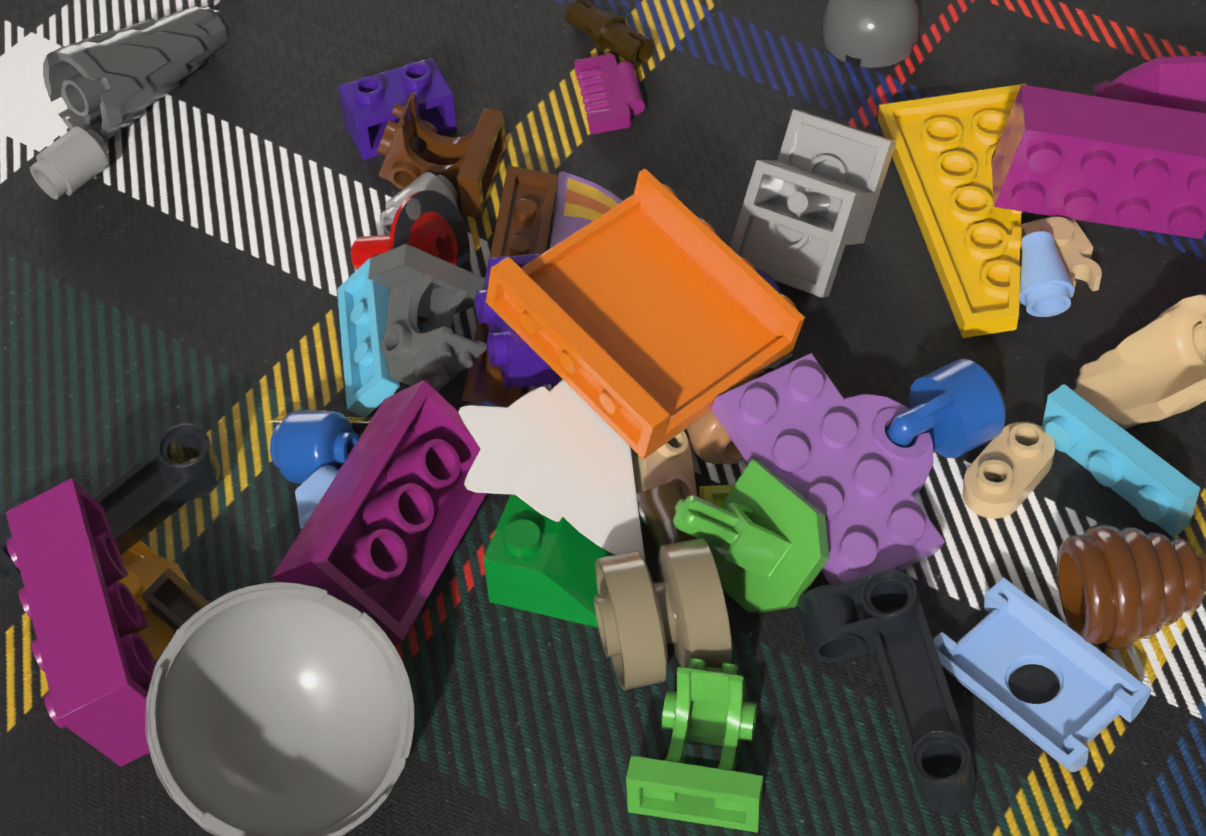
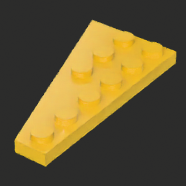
[878,84,1027,338]

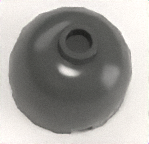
[822,0,920,68]

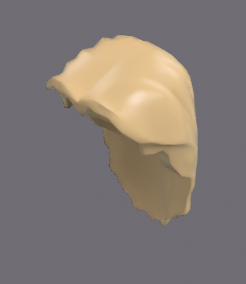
[1073,294,1206,429]

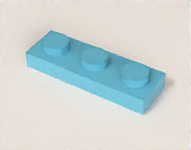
[337,258,400,417]
[1042,384,1200,538]

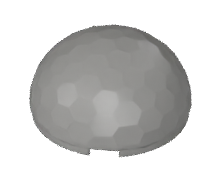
[145,582,414,836]

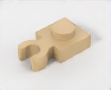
[1021,216,1102,297]

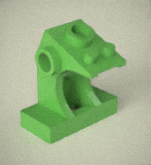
[626,659,763,833]

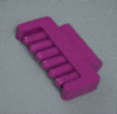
[574,54,645,134]

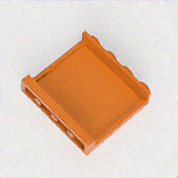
[486,169,805,460]

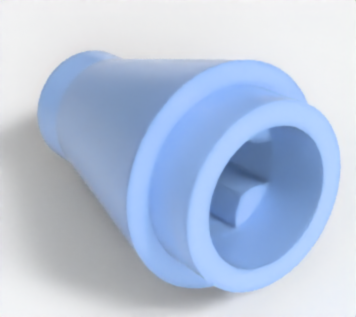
[1019,231,1075,317]

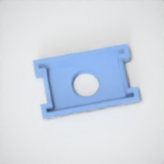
[933,577,1151,772]

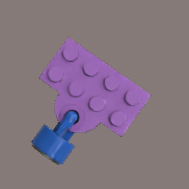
[711,353,1006,585]

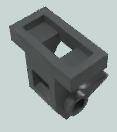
[368,244,487,392]

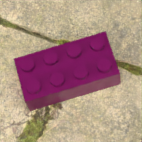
[991,85,1206,239]
[272,380,487,644]

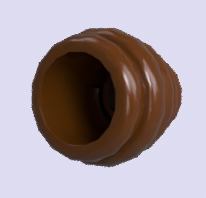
[1057,524,1206,650]

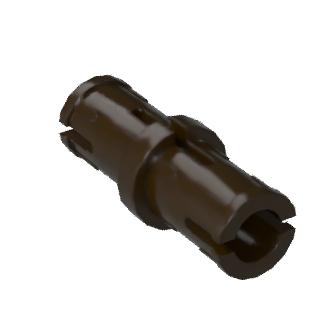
[565,0,654,68]

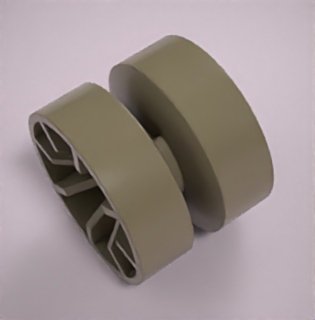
[594,537,732,690]

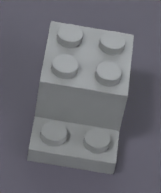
[730,109,896,298]

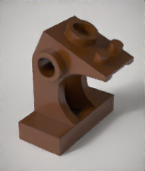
[376,93,507,218]

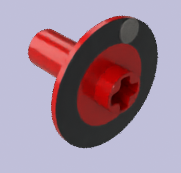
[351,190,470,271]

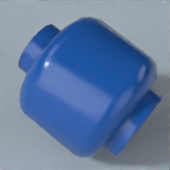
[270,409,359,484]

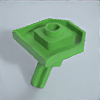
[673,459,829,613]

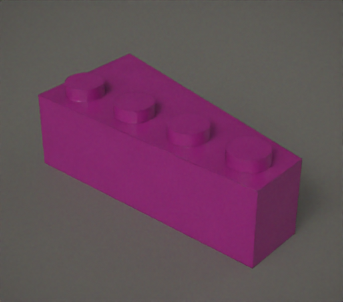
[6,478,158,767]

